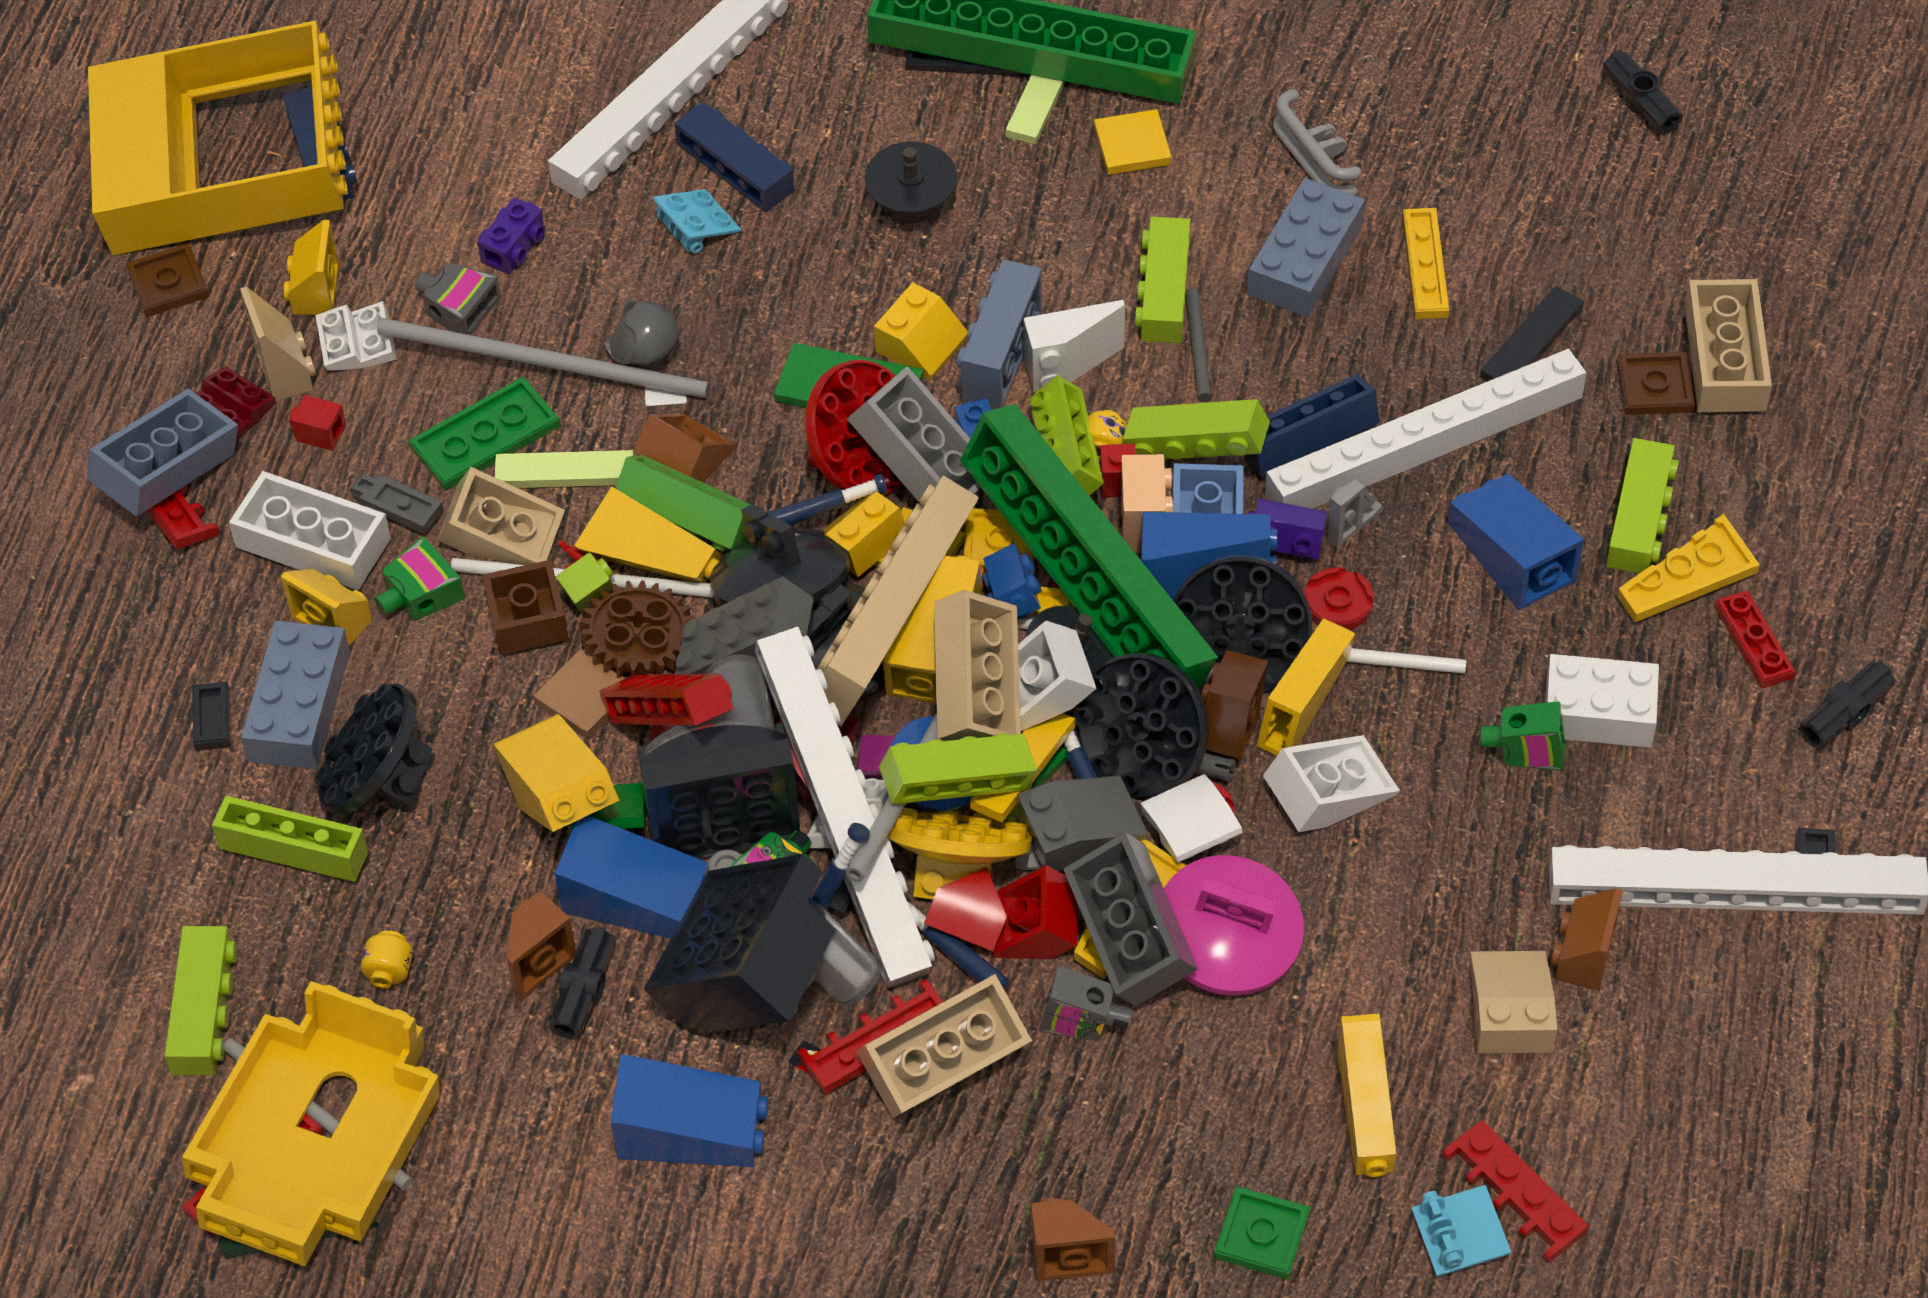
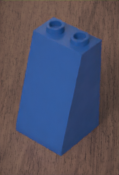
[1448,473,1584,611]
[1142,512,1277,600]
[555,816,709,939]
[611,1054,769,1167]

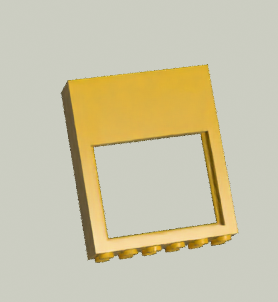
[88,20,348,255]

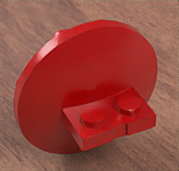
[805,360,903,495]

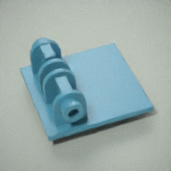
[653,189,741,254]
[1411,1185,1511,1277]

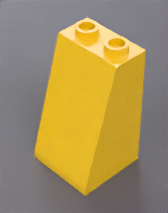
[883,556,982,704]
[493,714,619,832]

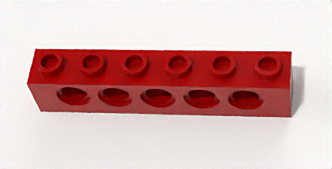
[599,674,734,726]

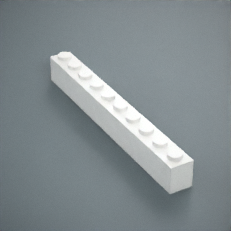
[548,0,788,200]
[1265,349,1586,509]
[755,627,935,989]
[1549,845,1928,915]

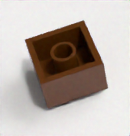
[482,560,569,655]
[1201,650,1268,759]

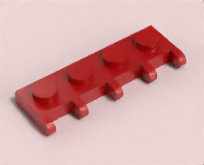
[148,485,220,549]
[797,979,943,1094]
[1442,1120,1589,1262]

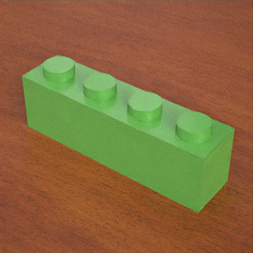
[615,454,751,552]

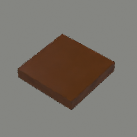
[126,243,210,317]
[1617,352,1695,415]

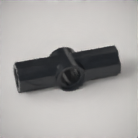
[1602,50,1683,135]
[1799,661,1896,748]
[549,926,616,1040]

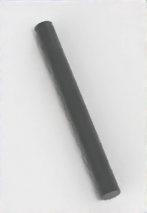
[1186,288,1212,402]

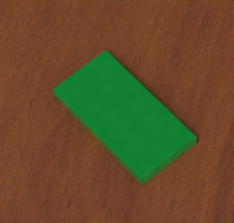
[774,343,924,408]
[408,376,561,491]

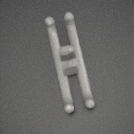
[1273,89,1361,196]

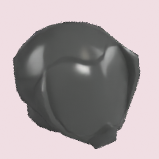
[604,299,679,370]

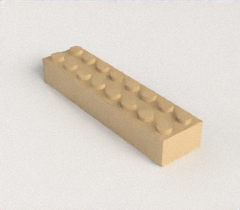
[816,475,979,726]

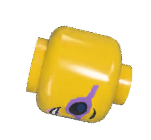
[1088,410,1127,462]
[360,930,413,989]

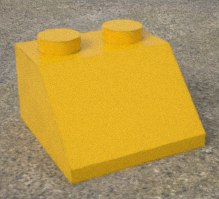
[284,220,339,315]
[874,282,968,380]
[823,491,906,577]
[281,569,372,645]

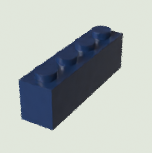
[282,86,358,200]
[674,102,794,212]
[1244,374,1380,478]

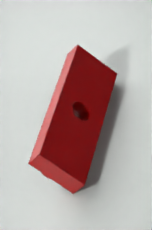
[1714,590,1796,689]

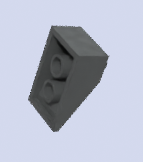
[1017,776,1149,871]

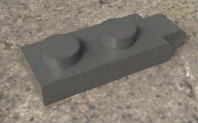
[350,474,444,534]

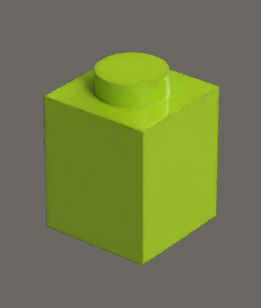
[555,552,614,613]

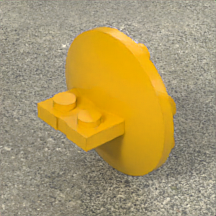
[887,808,1032,899]

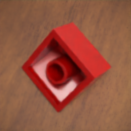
[993,865,1078,959]

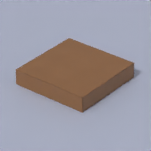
[533,649,624,740]

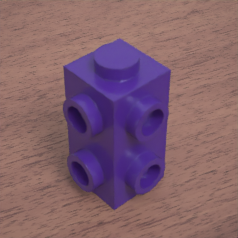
[477,197,545,275]
[1248,498,1327,559]

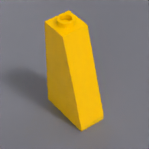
[574,486,722,583]
[1256,618,1355,756]
[1337,1014,1396,1177]

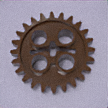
[580,580,695,678]

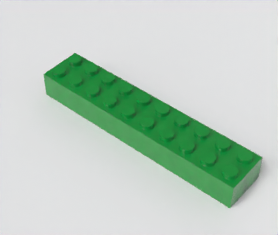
[867,0,1196,104]
[960,404,1218,690]

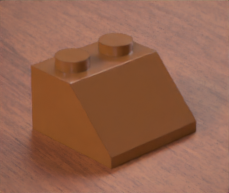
[634,413,737,482]
[1551,888,1623,991]
[507,890,576,1001]
[1031,1198,1115,1281]

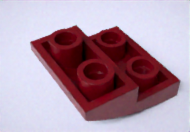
[195,366,275,439]

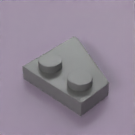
[1327,479,1384,548]

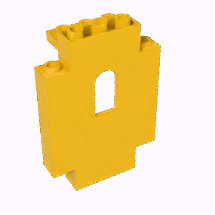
[182,981,440,1266]

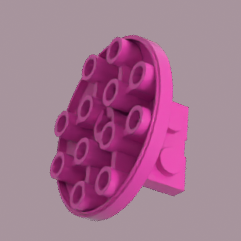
[1164,855,1304,996]

